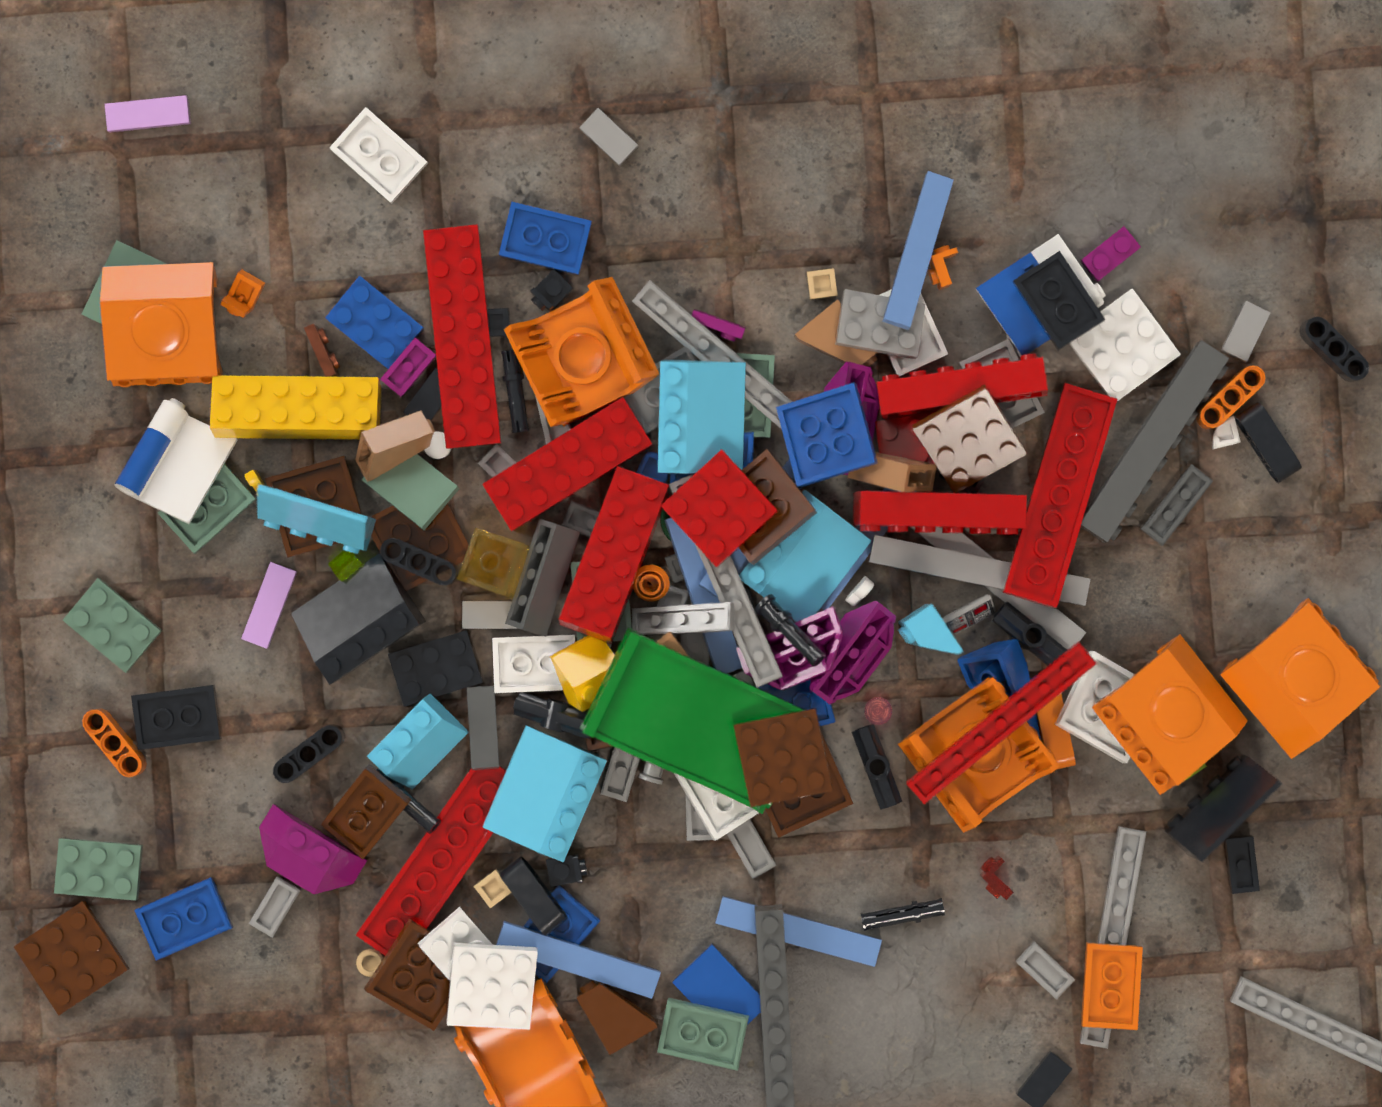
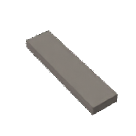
[632,602,734,636]

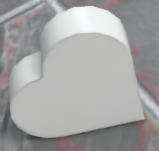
[845,576,874,606]

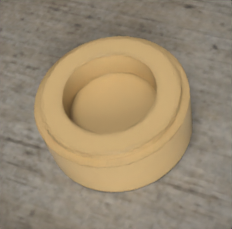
[356,948,384,977]

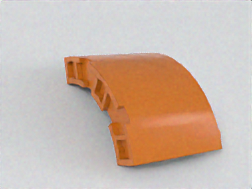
[454,978,608,1107]

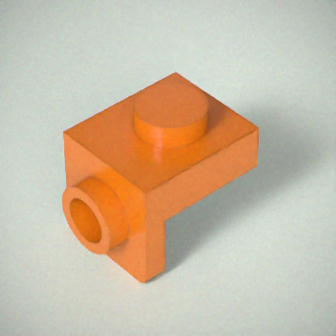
[928,245,958,290]
[220,269,265,317]

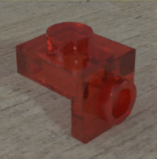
[980,855,1014,900]

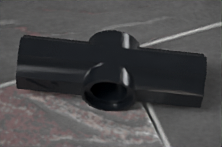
[991,601,1067,666]
[513,692,592,739]
[851,724,903,810]

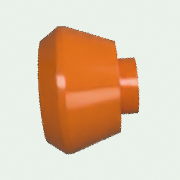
[633,565,670,601]

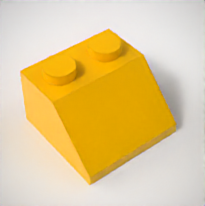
[550,635,615,712]

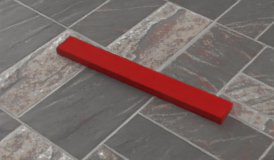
[906,641,1097,804]

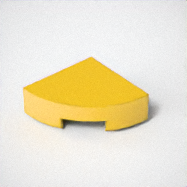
[244,470,265,495]

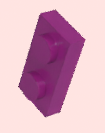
[1080,226,1141,282]
[692,309,746,342]
[380,338,436,397]

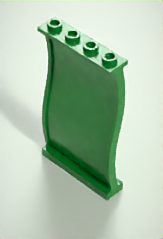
[580,628,806,814]

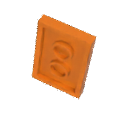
[1081,942,1143,1030]

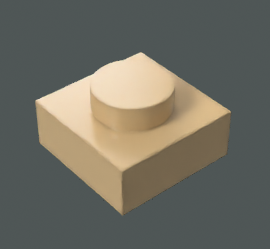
[806,268,838,300]
[474,869,511,908]

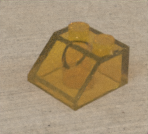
[457,528,530,600]

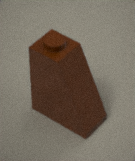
[577,980,658,1055]

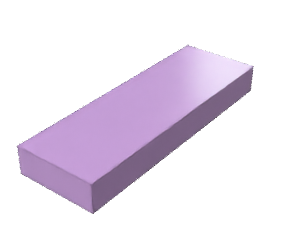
[105,95,191,132]
[241,562,297,649]

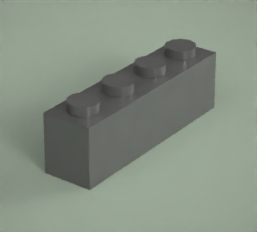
[505,519,580,637]

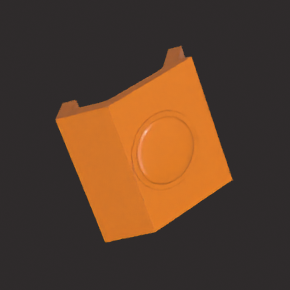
[100,262,223,387]
[504,277,660,427]
[1220,598,1380,759]
[1091,634,1248,795]
[898,677,1060,833]

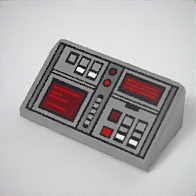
[942,594,996,636]

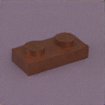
[304,323,341,377]

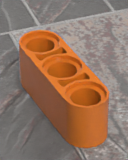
[1196,366,1265,429]
[1036,694,1076,770]
[82,709,147,777]

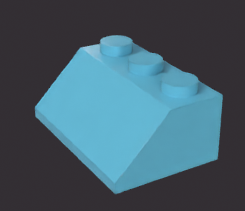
[898,604,963,654]
[367,694,469,790]

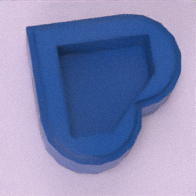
[636,452,668,483]

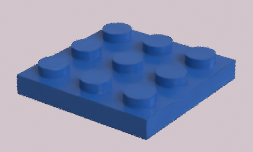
[776,383,878,487]

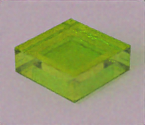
[328,550,362,582]

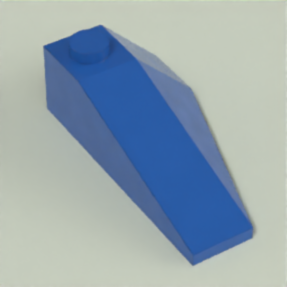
[957,639,1041,740]

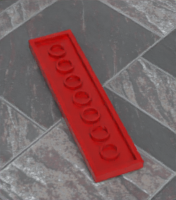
[423,224,502,449]
[1002,383,1118,609]
[356,765,506,955]

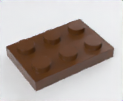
[321,765,412,859]

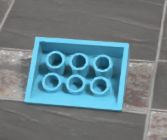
[658,360,746,473]
[257,485,376,554]
[739,489,872,622]
[482,725,607,862]

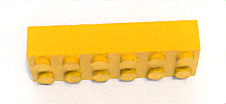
[210,375,382,440]

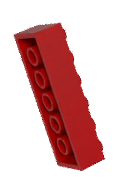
[877,354,1048,420]
[482,397,652,532]
[559,466,669,644]
[853,491,1027,535]

